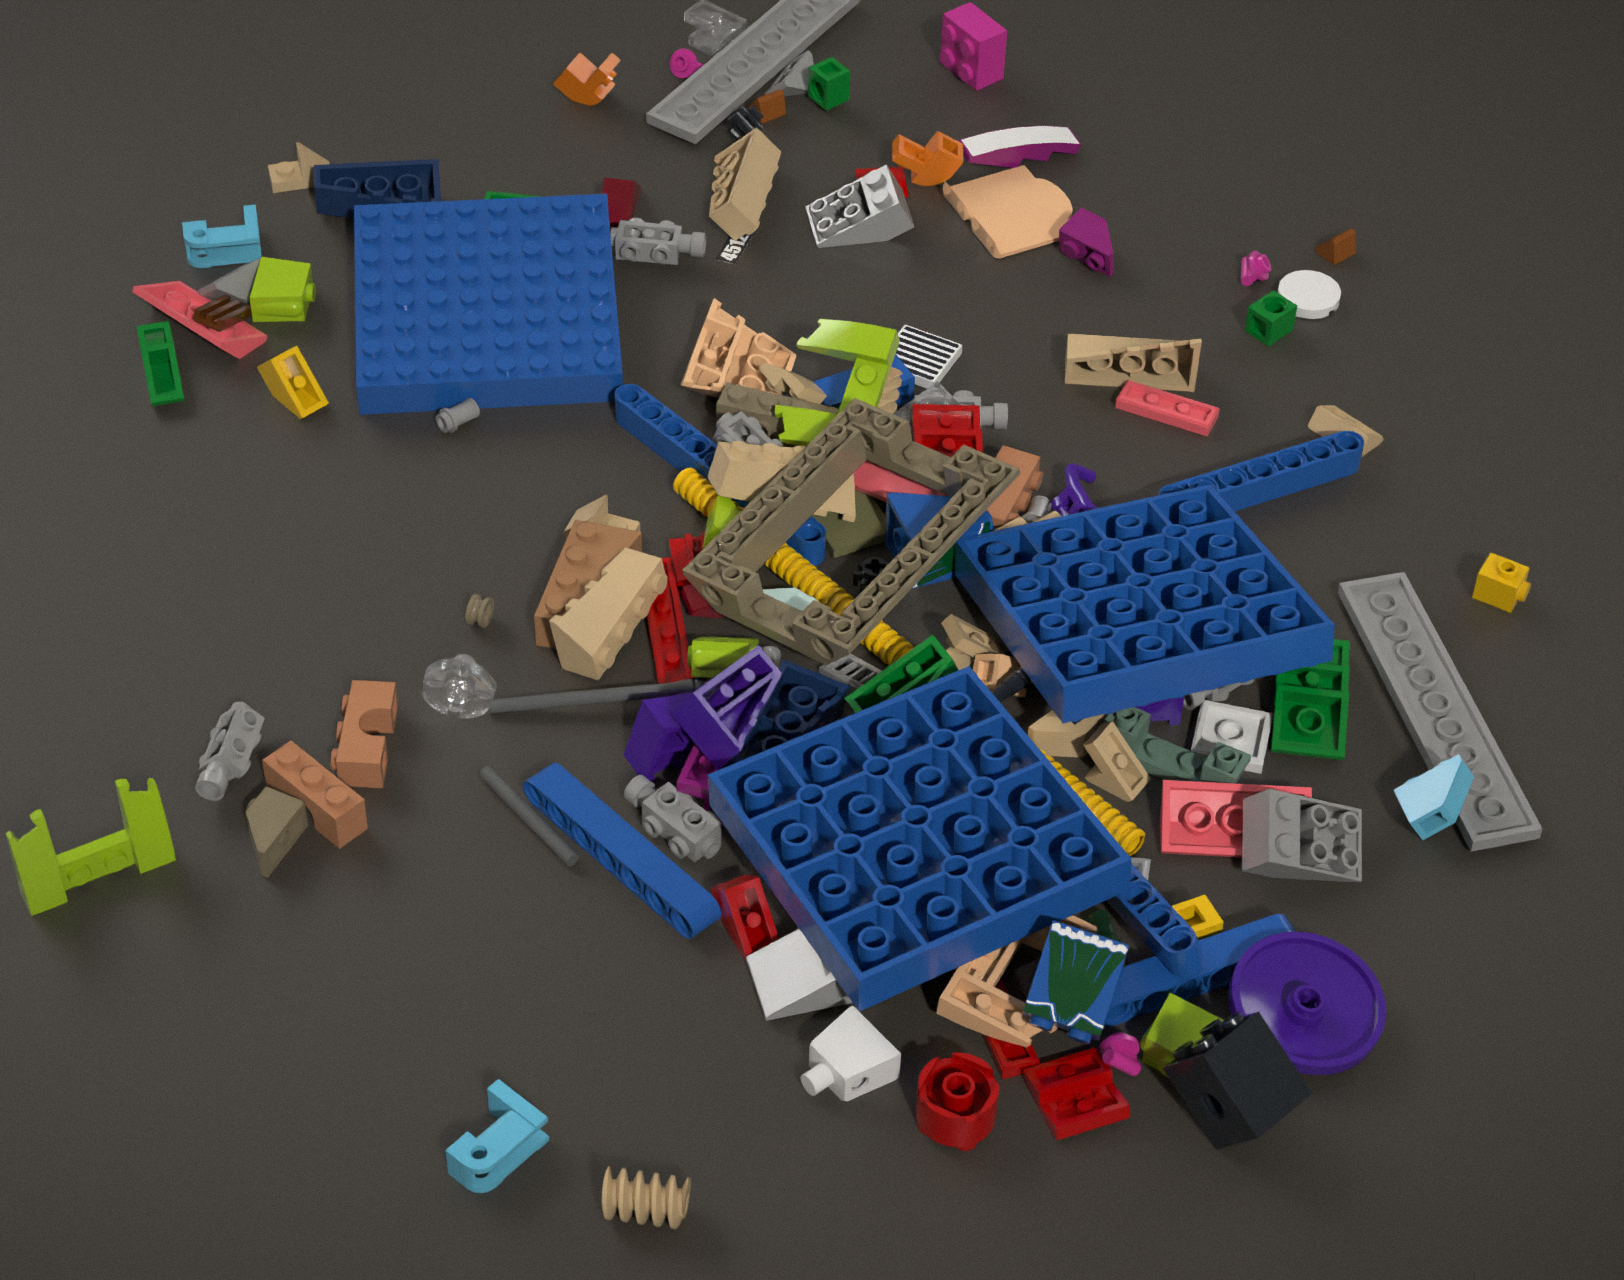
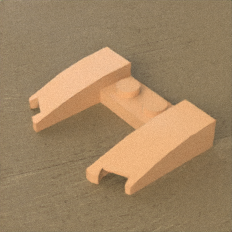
[936,915,1097,1048]

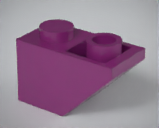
[1059,207,1114,277]

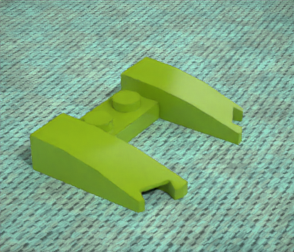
[774,319,900,447]
[6,778,176,916]

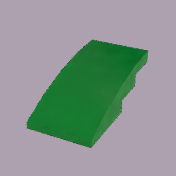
[1271,639,1350,760]

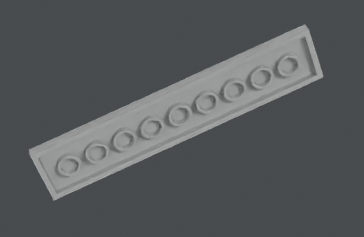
[646,0,860,144]
[1338,572,1543,852]

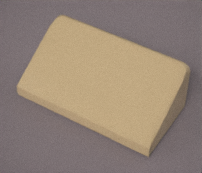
[1308,405,1384,457]

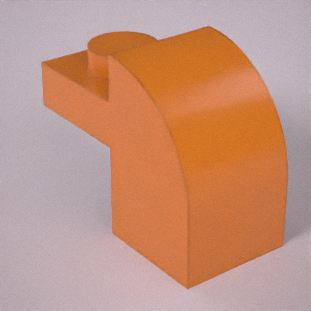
[553,53,621,106]
[892,131,963,186]

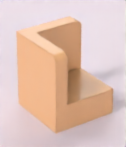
[973,654,1027,697]

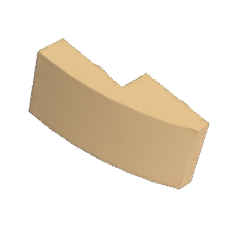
[759,363,827,404]

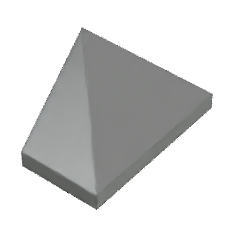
[765,50,814,96]
[198,258,261,303]

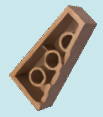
[534,520,642,649]

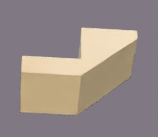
[1028,710,1108,757]

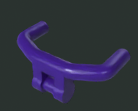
[1051,463,1098,516]

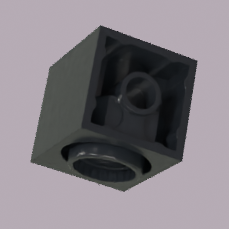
[1163,1011,1312,1149]

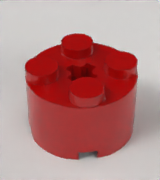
[916,1052,999,1151]

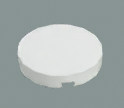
[1278,270,1341,319]

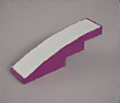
[958,126,1082,168]

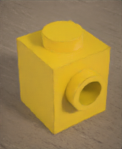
[1472,553,1531,613]

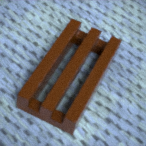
[193,295,252,332]

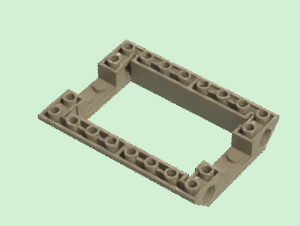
[682,398,1021,665]

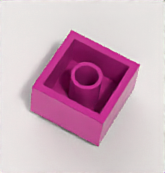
[940,2,1007,91]

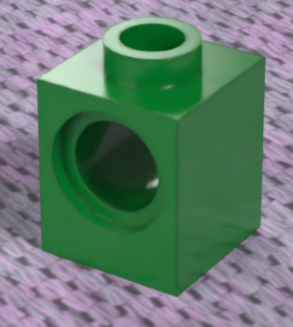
[808,57,850,111]
[1244,290,1298,347]

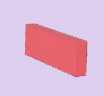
[1115,380,1220,437]

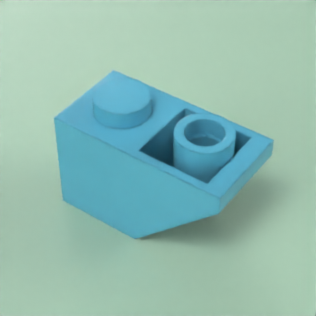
[1394,754,1474,840]

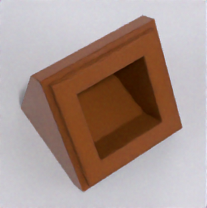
[748,89,786,124]
[1315,228,1356,265]

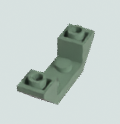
[1103,707,1252,784]

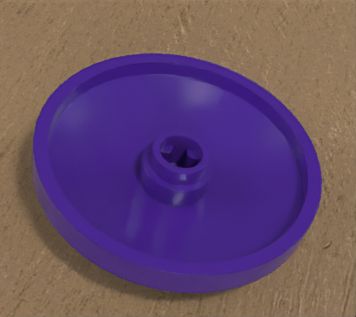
[1228,932,1386,1075]

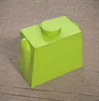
[250,257,316,322]
[687,637,759,678]
[1140,993,1224,1078]

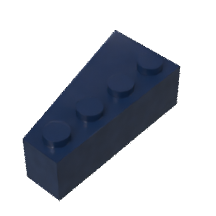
[314,159,441,218]
[727,659,850,766]

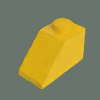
[257,345,329,419]

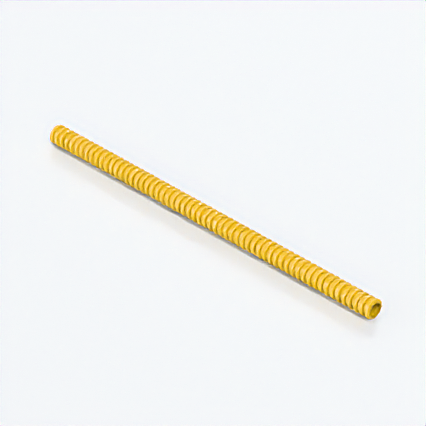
[673,467,1145,856]

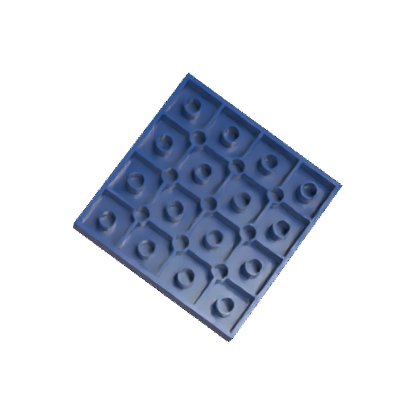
[354,194,623,415]
[955,484,1335,723]
[708,666,1132,1012]

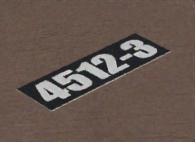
[715,230,756,264]

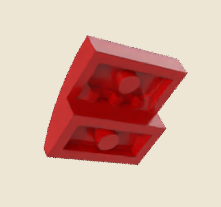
[911,404,983,457]
[1023,1047,1130,1140]

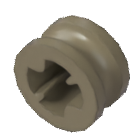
[465,593,494,628]

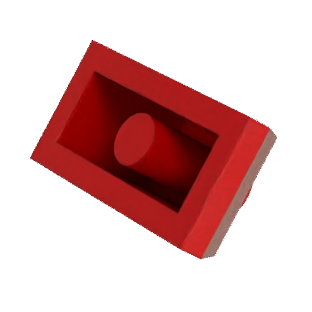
[710,875,779,963]

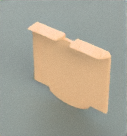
[943,165,1073,259]

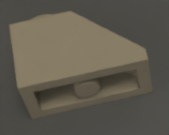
[245,787,308,877]

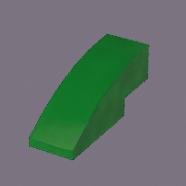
[136,321,184,406]

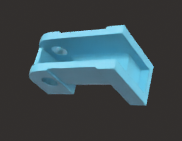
[182,205,262,268]
[445,1079,549,1193]

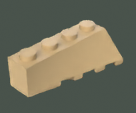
[709,128,781,241]
[1065,334,1202,392]
[708,441,856,522]
[549,547,667,680]

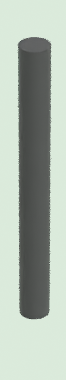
[479,766,579,866]

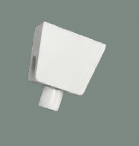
[801,1005,901,1101]

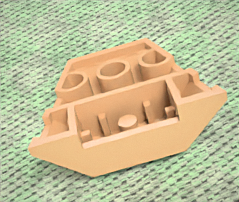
[680,298,797,398]

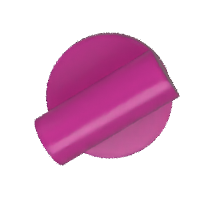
[670,49,704,79]
[1241,250,1271,286]
[1099,1032,1141,1076]

